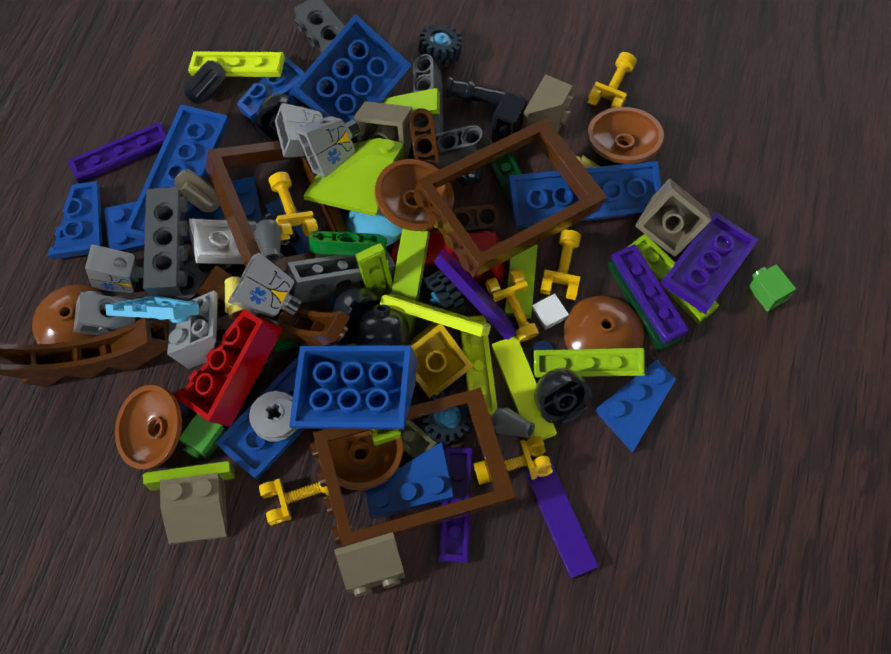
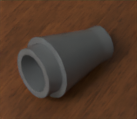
[254,219,282,262]
[491,407,535,439]

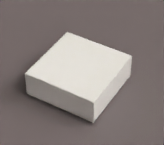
[532,294,569,330]

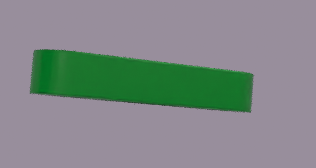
[308,231,387,256]

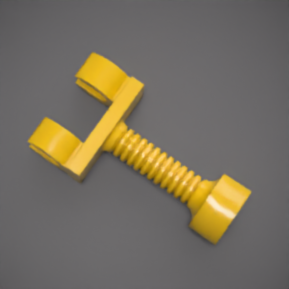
[587,52,637,108]
[268,172,318,240]
[540,230,581,300]
[485,268,539,342]
[473,436,553,485]
[259,479,329,525]

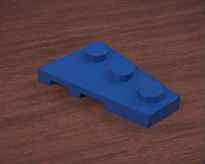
[48,181,103,260]
[595,360,676,453]
[365,442,455,519]

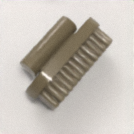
[174,169,220,212]

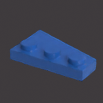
[237,56,305,123]

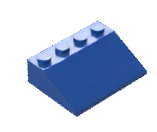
[289,14,411,123]
[289,345,417,429]

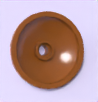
[588,107,664,164]
[374,159,454,231]
[32,284,111,344]
[563,296,644,350]
[115,385,182,470]
[318,429,403,490]

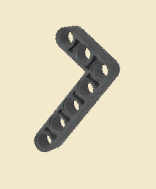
[413,54,490,167]

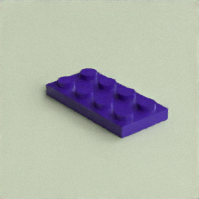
[660,212,758,314]

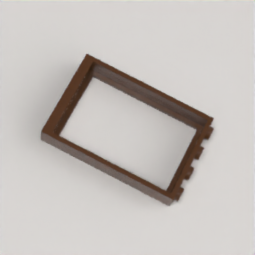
[414,118,607,278]
[205,141,348,273]
[310,387,515,547]

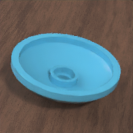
[342,202,413,246]

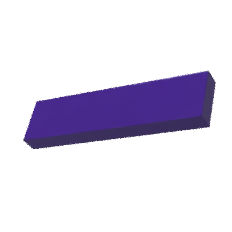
[68,122,167,183]
[611,244,689,345]
[434,248,517,340]
[439,447,473,563]
[524,461,598,579]

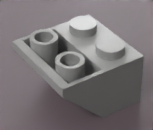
[167,291,218,369]

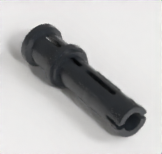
[445,76,505,106]

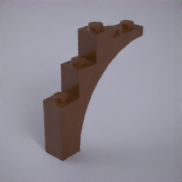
[197,266,350,346]
[0,318,169,387]

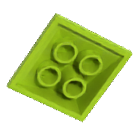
[304,138,405,217]

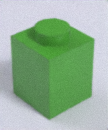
[748,264,796,312]
[179,414,226,460]

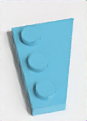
[105,296,199,323]

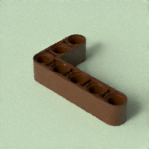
[409,108,499,233]

